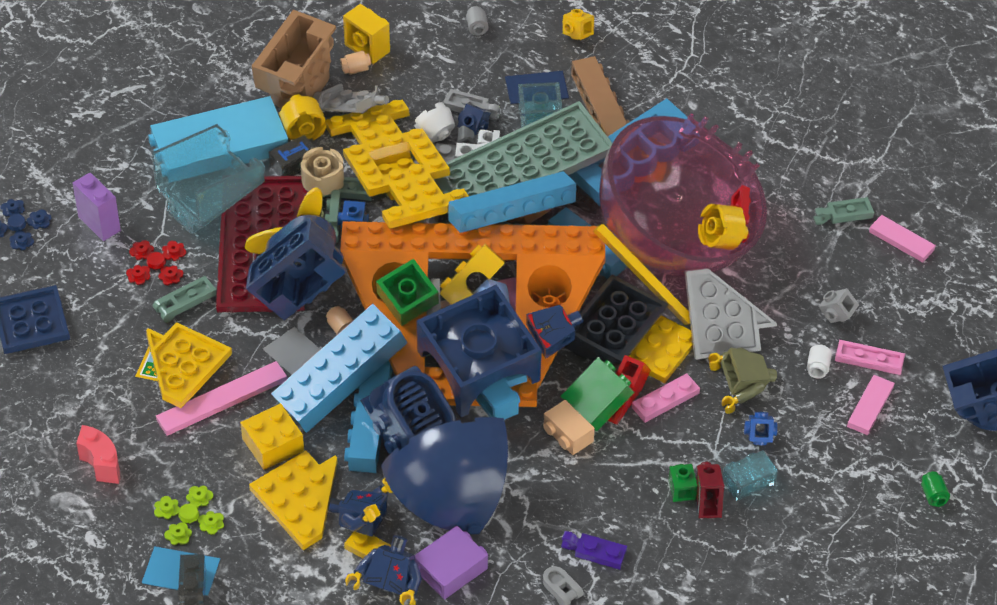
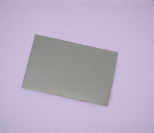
[263,327,321,375]

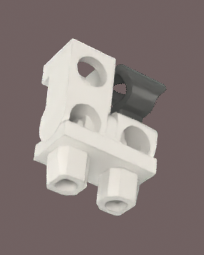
[455,126,500,158]

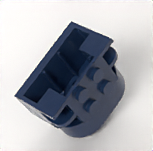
[942,349,997,431]
[360,366,456,454]

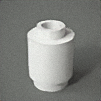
[807,345,832,379]

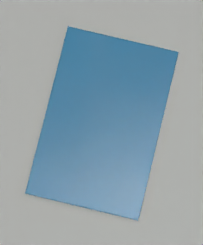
[142,546,220,595]

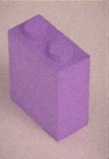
[73,173,121,241]
[415,526,488,600]

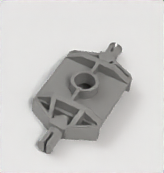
[313,84,389,114]

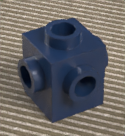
[457,104,491,135]

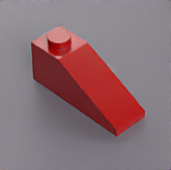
[608,355,651,425]

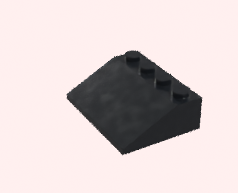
[564,274,668,364]

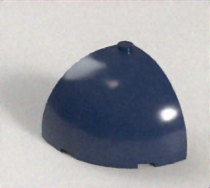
[381,417,508,534]

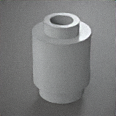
[466,6,489,36]

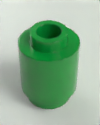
[921,471,950,507]

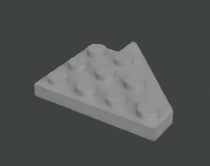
[685,268,777,359]

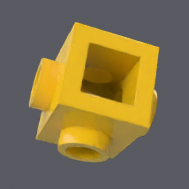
[562,9,594,40]

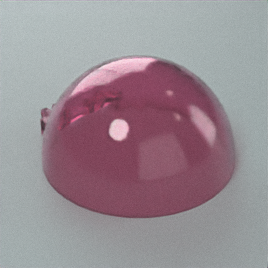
[599,113,767,277]

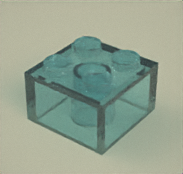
[518,82,562,128]

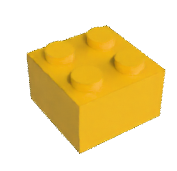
[343,4,390,64]
[240,403,304,470]

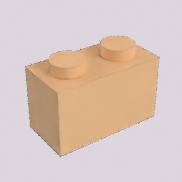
[543,400,595,455]

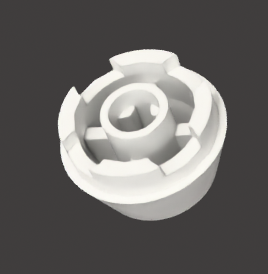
[414,102,455,143]

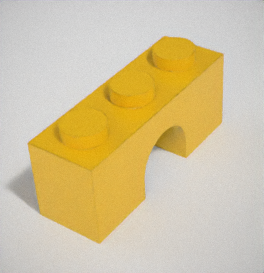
[439,243,505,305]

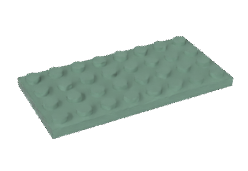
[434,101,616,196]

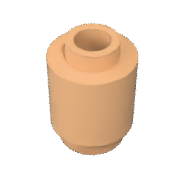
[340,51,371,75]
[326,306,354,335]

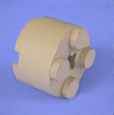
[301,147,344,197]

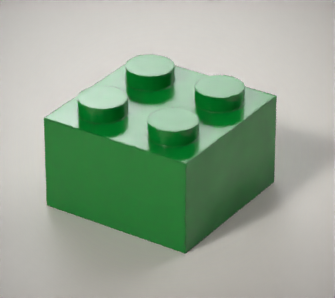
[376,258,439,326]

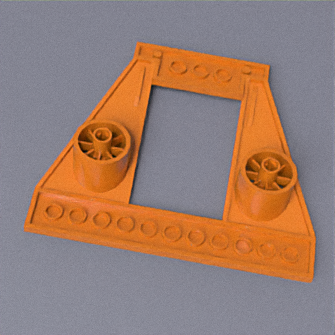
[340,221,605,407]

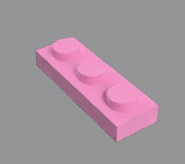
[632,373,700,423]

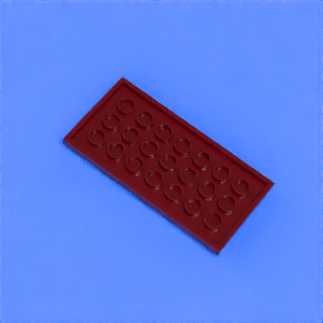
[216,176,308,312]

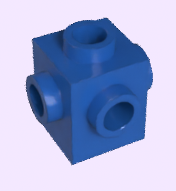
[338,201,369,227]
[744,412,777,445]

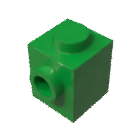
[668,464,697,502]

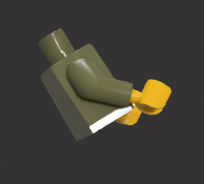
[709,347,777,414]

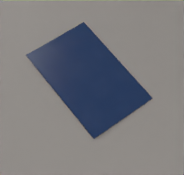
[505,71,569,104]

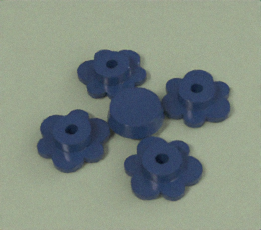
[0,199,51,250]

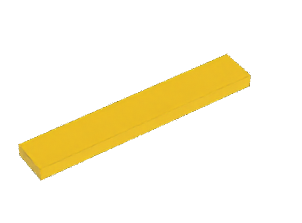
[593,224,690,325]

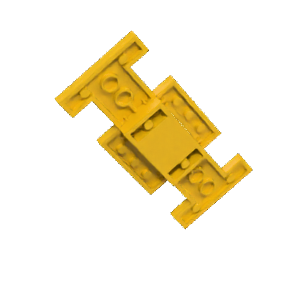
[326,100,469,229]

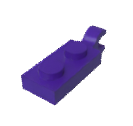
[561,531,627,570]

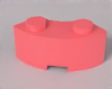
[76,425,120,484]

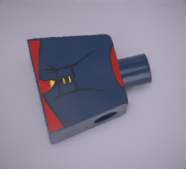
[526,305,583,359]

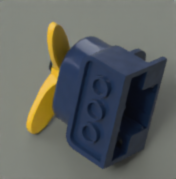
[245,187,347,320]

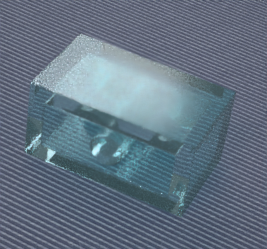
[722,450,778,501]

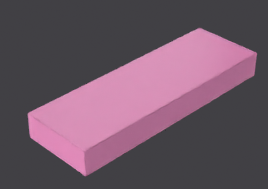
[869,215,936,263]
[835,340,905,375]
[847,375,894,435]

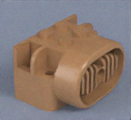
[251,10,336,109]

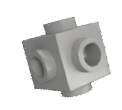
[819,288,859,323]

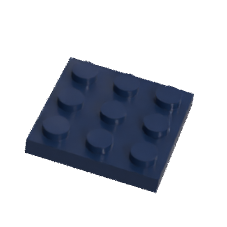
[0,285,70,354]

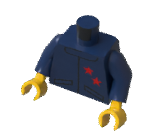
[329,478,393,537]
[345,535,422,605]

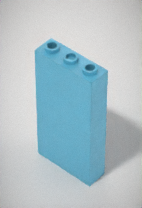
[148,96,289,183]

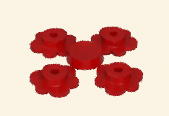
[126,240,186,286]

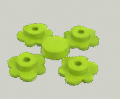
[154,486,224,545]

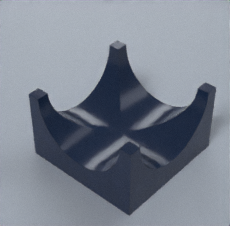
[417,284,542,417]

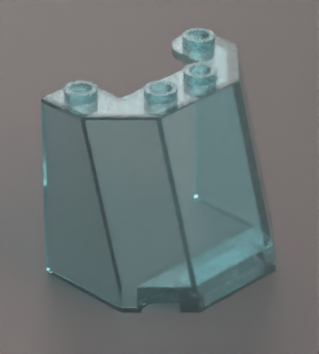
[152,124,265,234]

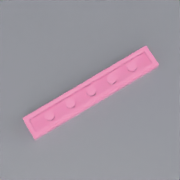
[156,361,287,436]

